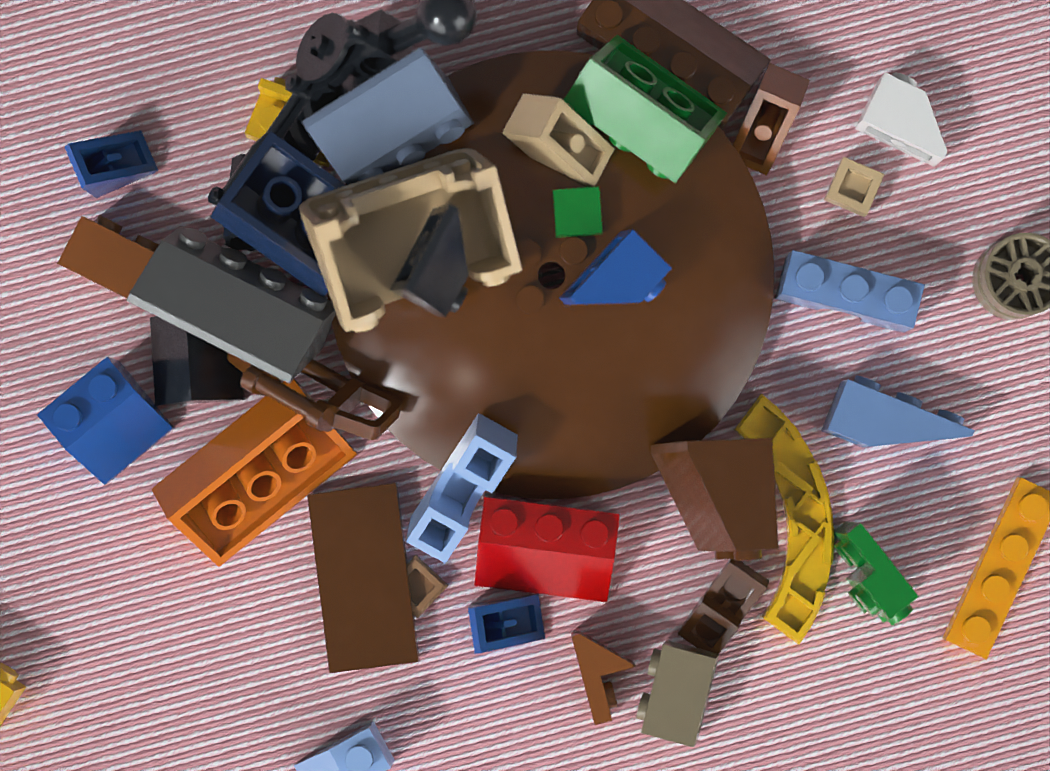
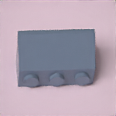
[302,47,474,185]

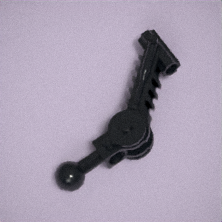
[208,0,477,251]

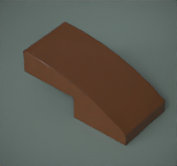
[677,559,769,654]

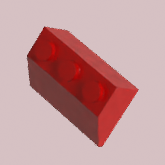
[474,497,620,602]

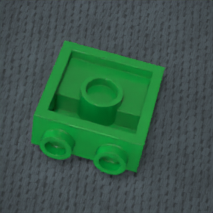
[834,521,919,626]

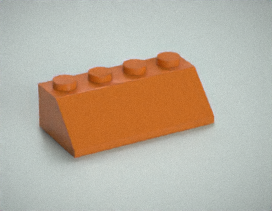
[151,379,357,567]

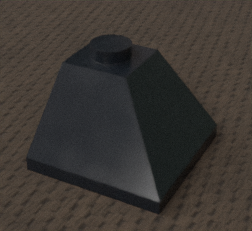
[390,203,468,317]

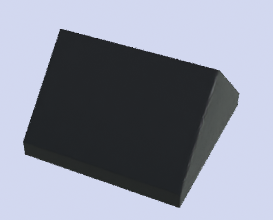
[150,316,245,406]

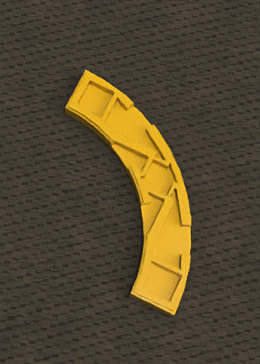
[734,394,834,645]

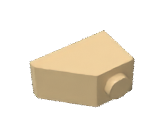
[502,94,614,187]

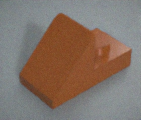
[571,631,636,725]

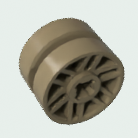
[972,232,1050,320]

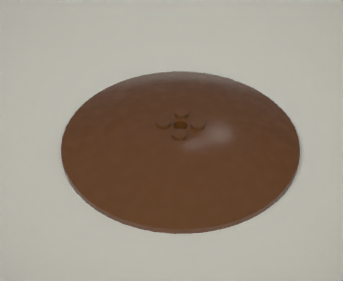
[327,50,774,499]

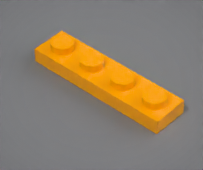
[942,477,1050,660]

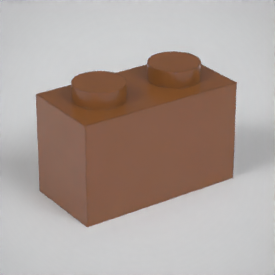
[57,215,159,298]

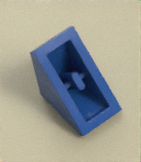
[64,130,158,198]
[468,594,545,654]

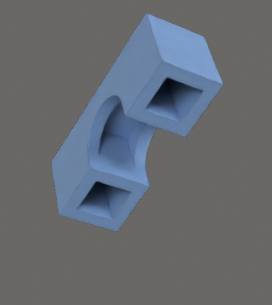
[775,250,925,333]

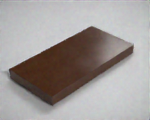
[307,483,420,673]

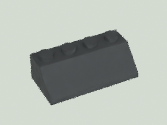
[127,226,336,383]

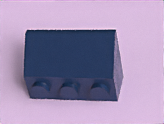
[210,131,346,297]

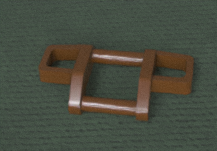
[227,353,402,440]

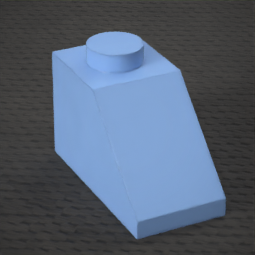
[294,721,395,771]

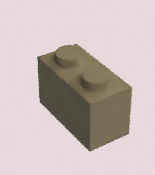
[636,640,719,748]

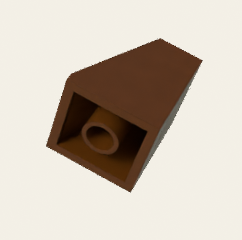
[651,438,779,560]

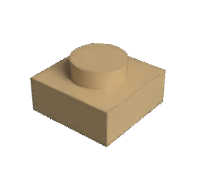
[824,157,885,217]

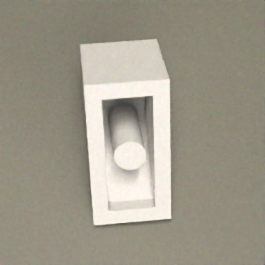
[855,72,947,167]

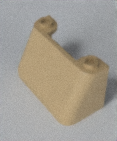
[299,149,522,332]

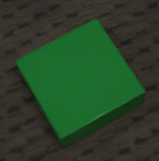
[553,187,603,238]

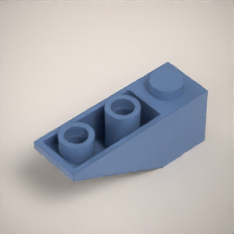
[821,375,975,448]

